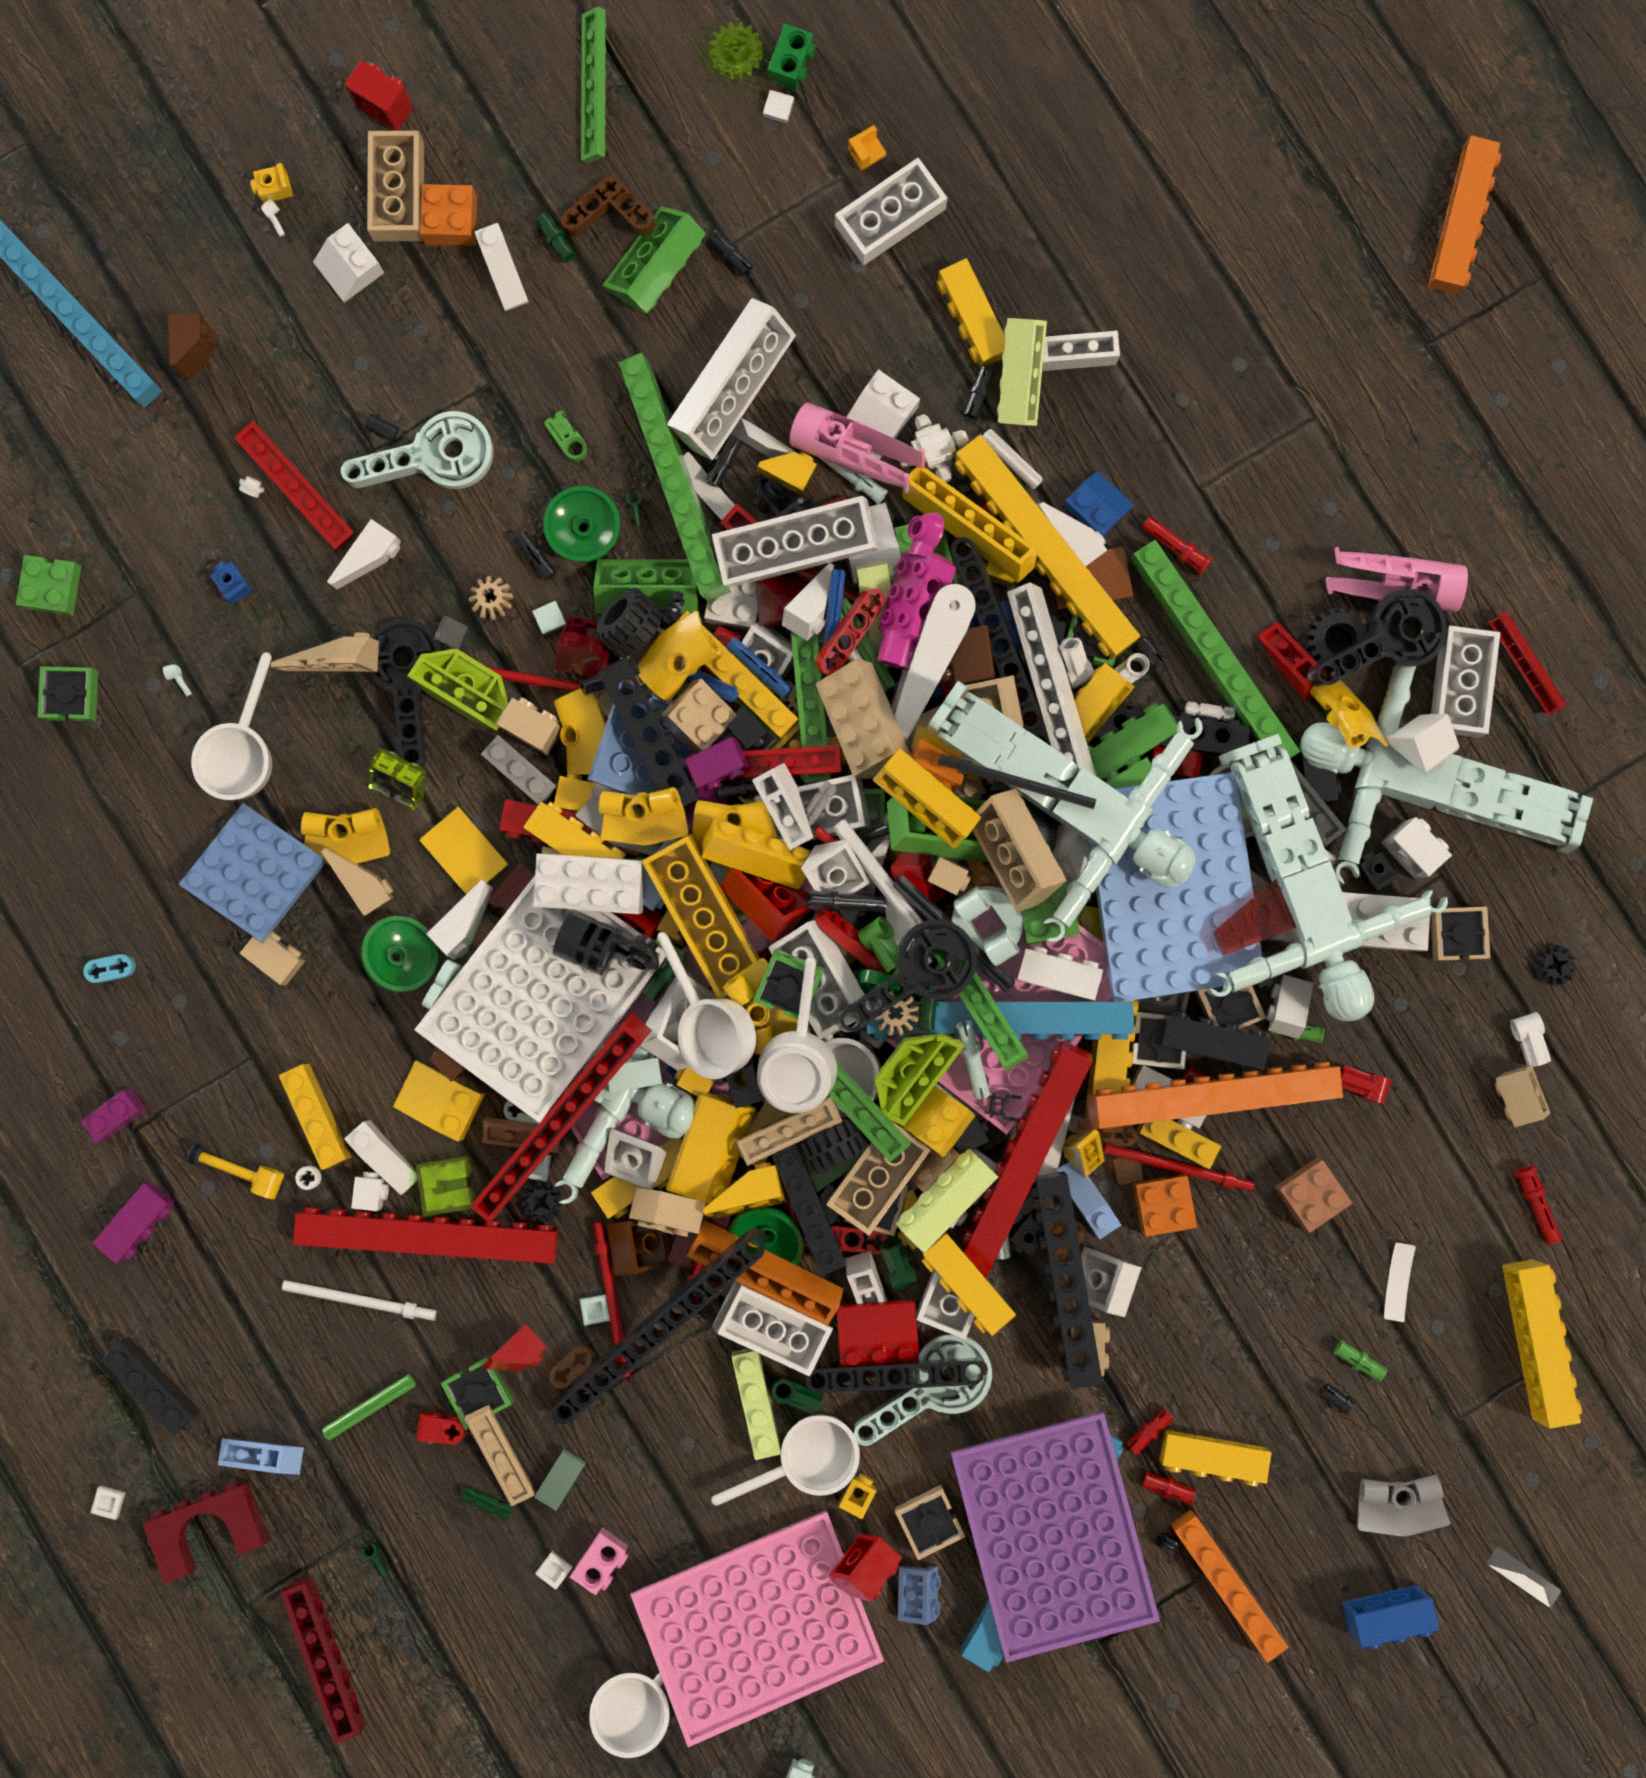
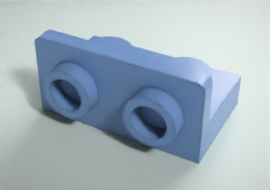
[898,1565,941,1625]

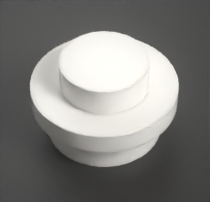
[239,476,264,498]

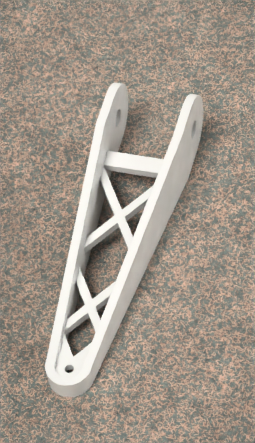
[872,584,975,778]

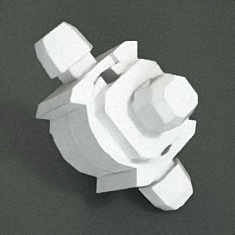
[899,414,968,483]

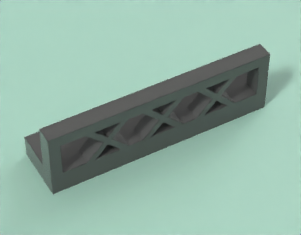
[1291,762,1347,846]

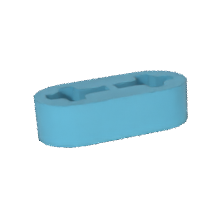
[84,954,136,983]

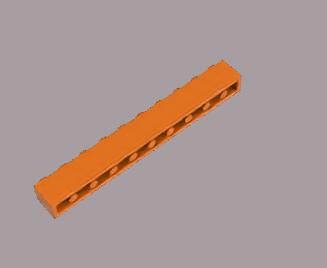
[1087,1061,1343,1129]

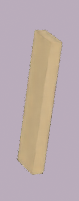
[736,1097,842,1166]
[465,1405,535,1507]

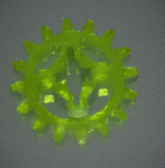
[709,21,763,79]

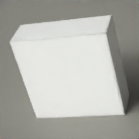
[763,90,794,124]
[90,1486,126,1520]
[535,1551,573,1590]

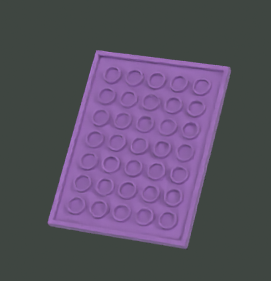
[951,1411,1160,1663]

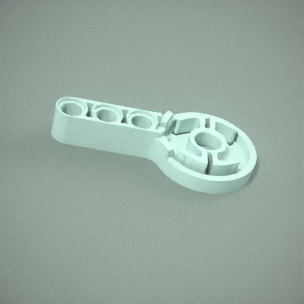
[341,411,493,489]
[854,1333,992,1446]

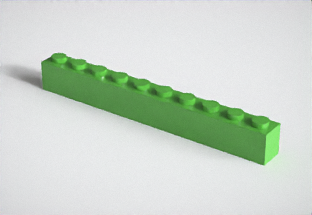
[618,353,731,601]
[1130,540,1300,758]

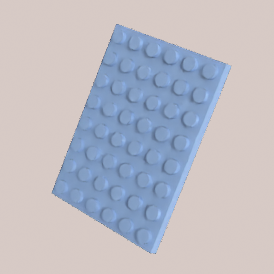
[1089,773,1262,1002]

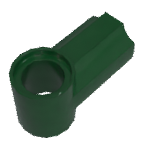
[880,1237,919,1292]
[771,1376,824,1415]

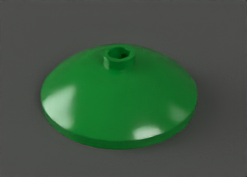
[543,486,620,563]
[361,916,438,992]
[728,1207,804,1265]

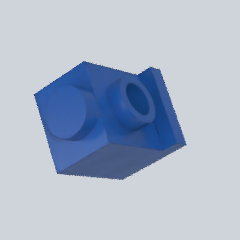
[210,561,254,604]

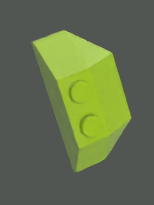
[407,649,509,731]
[873,1033,965,1126]

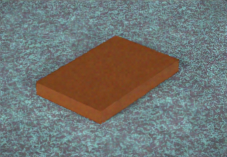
[1054,547,1133,611]

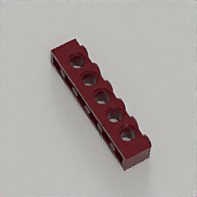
[280,1575,367,1744]

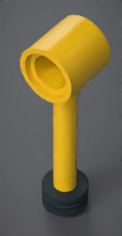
[186,1143,285,1199]

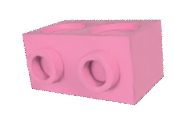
[570,1527,628,1596]

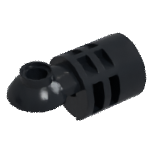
[752,476,820,518]
[553,910,659,976]

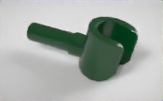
[625,488,641,526]
[361,1542,388,1578]

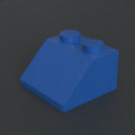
[1062,471,1134,538]

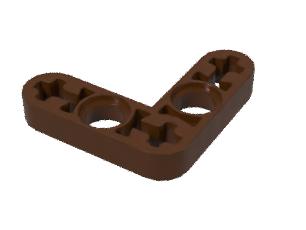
[561,176,655,236]

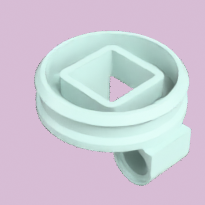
[952,886,1024,966]

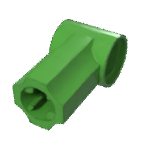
[858,917,907,973]

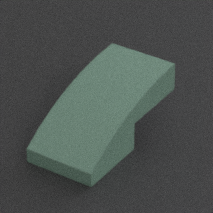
[534,1449,586,1511]

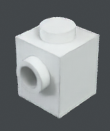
[351,1171,389,1211]

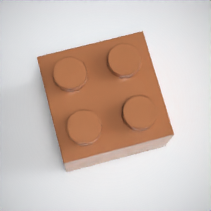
[1274,1158,1353,1233]

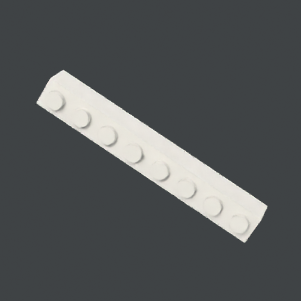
[1007,583,1096,776]

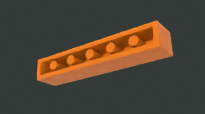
[1428,135,1501,295]
[687,1220,844,1326]
[1170,1509,1289,1663]

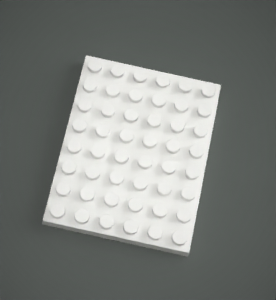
[414,876,667,1123]

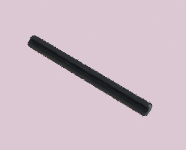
[893,876,1015,992]

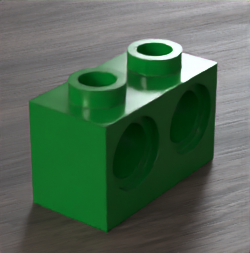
[767,24,816,90]

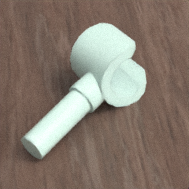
[163,665,192,697]

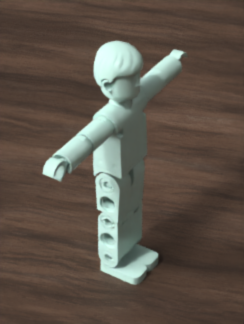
[1300,657,1593,886]
[927,681,1202,942]
[1206,734,1448,1021]
[422,960,696,1204]

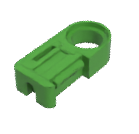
[545,411,588,462]

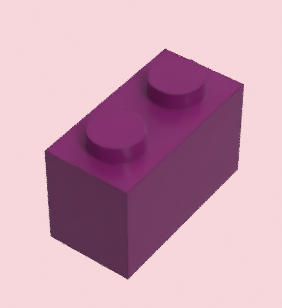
[685,737,750,791]
[80,1089,147,1142]

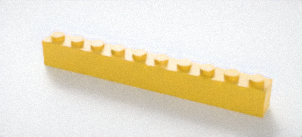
[955,434,1140,659]

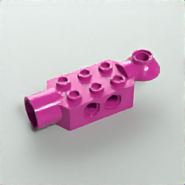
[877,513,956,671]

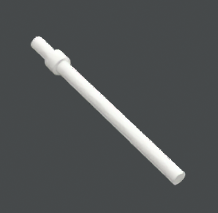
[282,1280,437,1321]

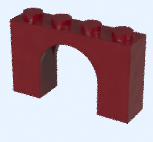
[143,1480,270,1584]

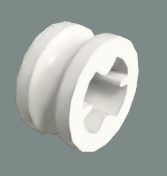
[295,1166,321,1190]

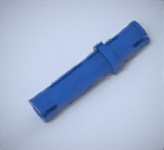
[725,637,793,700]

